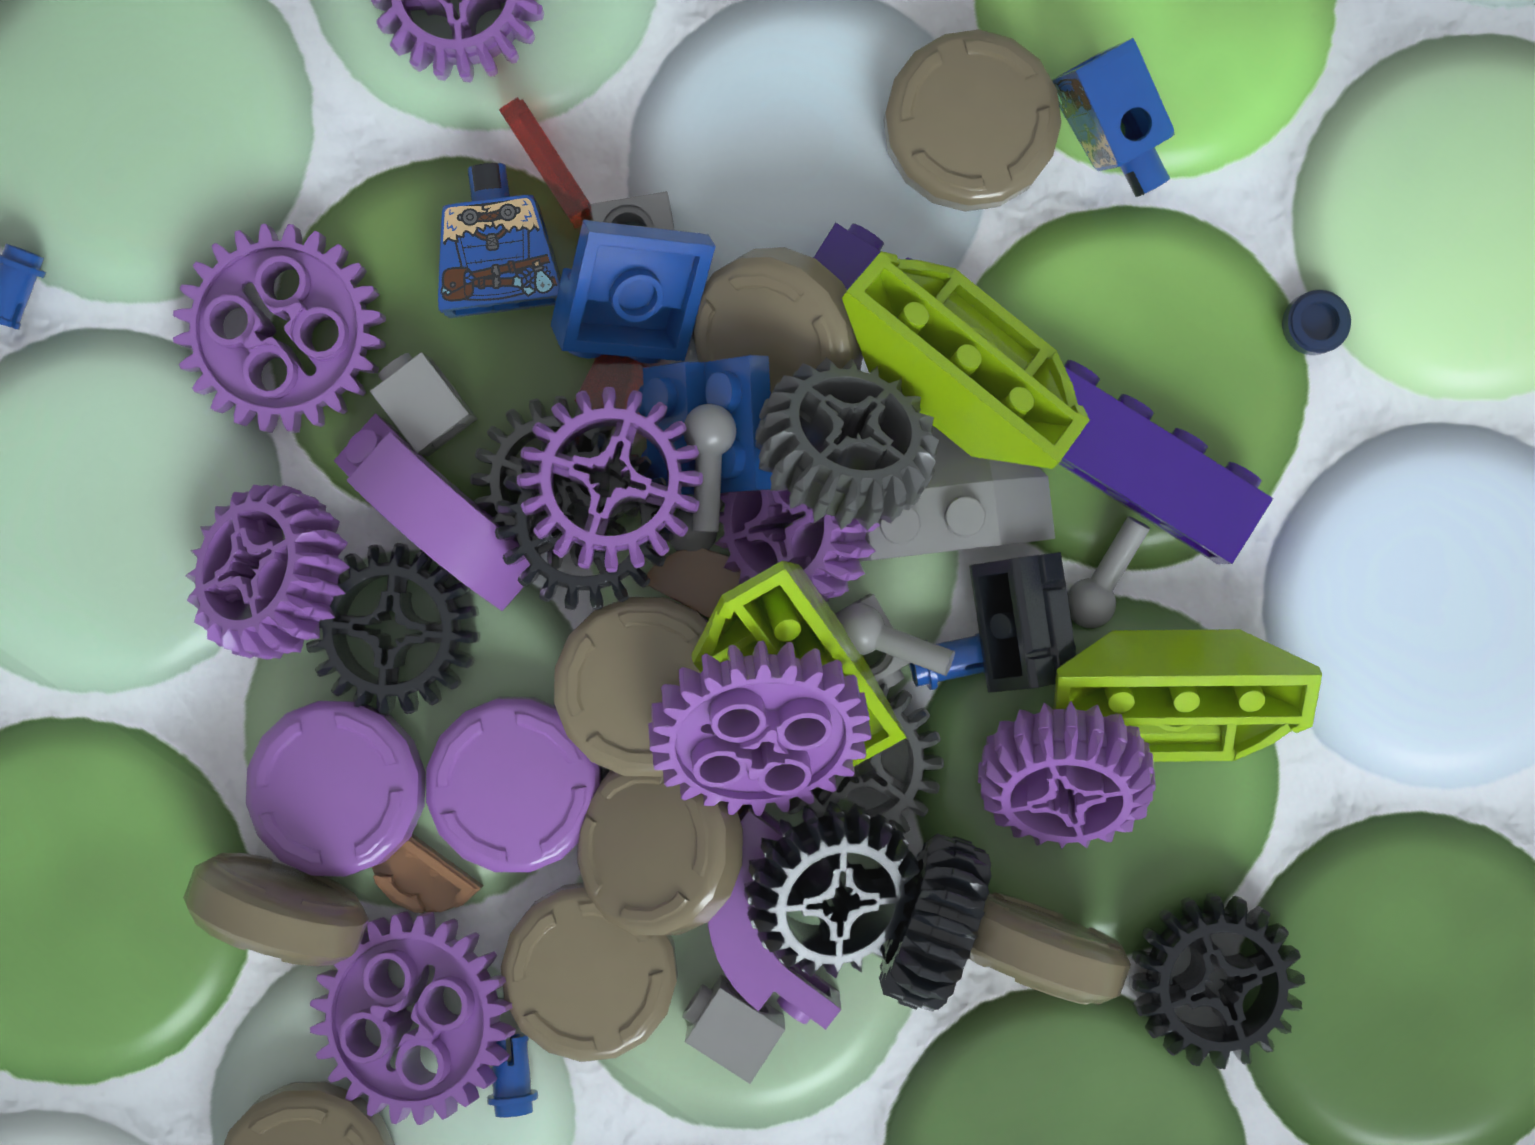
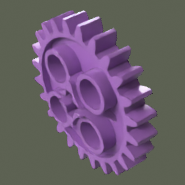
[173,224,386,433]
[648,641,871,816]
[310,911,516,1125]

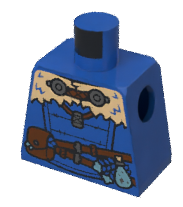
[1052,38,1175,197]
[438,163,561,318]

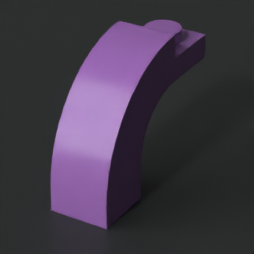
[334,413,530,611]
[708,804,841,1030]

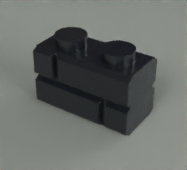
[969,552,1076,693]

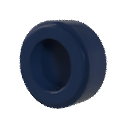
[1282,290,1351,355]

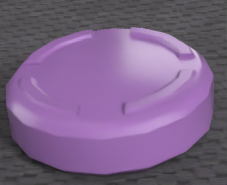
[426,697,602,872]
[246,701,426,877]

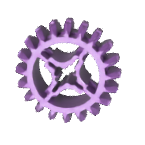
[371,0,544,83]
[517,387,703,573]
[186,484,350,660]
[715,490,880,602]
[978,701,1156,849]

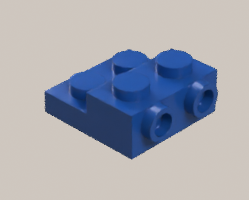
[550,220,716,364]
[638,355,772,496]

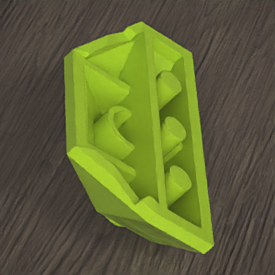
[842,251,1090,469]
[691,560,907,766]
[1053,629,1322,762]

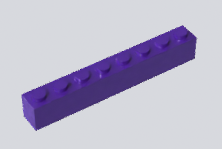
[813,222,1274,564]

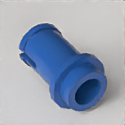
[0,243,46,330]
[909,633,985,690]
[487,1032,538,1118]

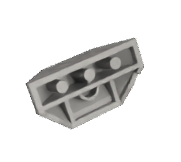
[799,425,1055,562]

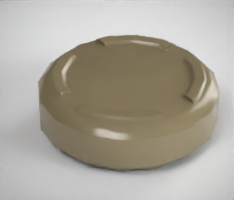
[883,29,1062,212]
[692,247,863,393]
[554,597,708,777]
[577,770,743,936]
[183,853,369,967]
[501,883,678,1062]
[970,892,1131,1005]
[224,1082,395,1145]

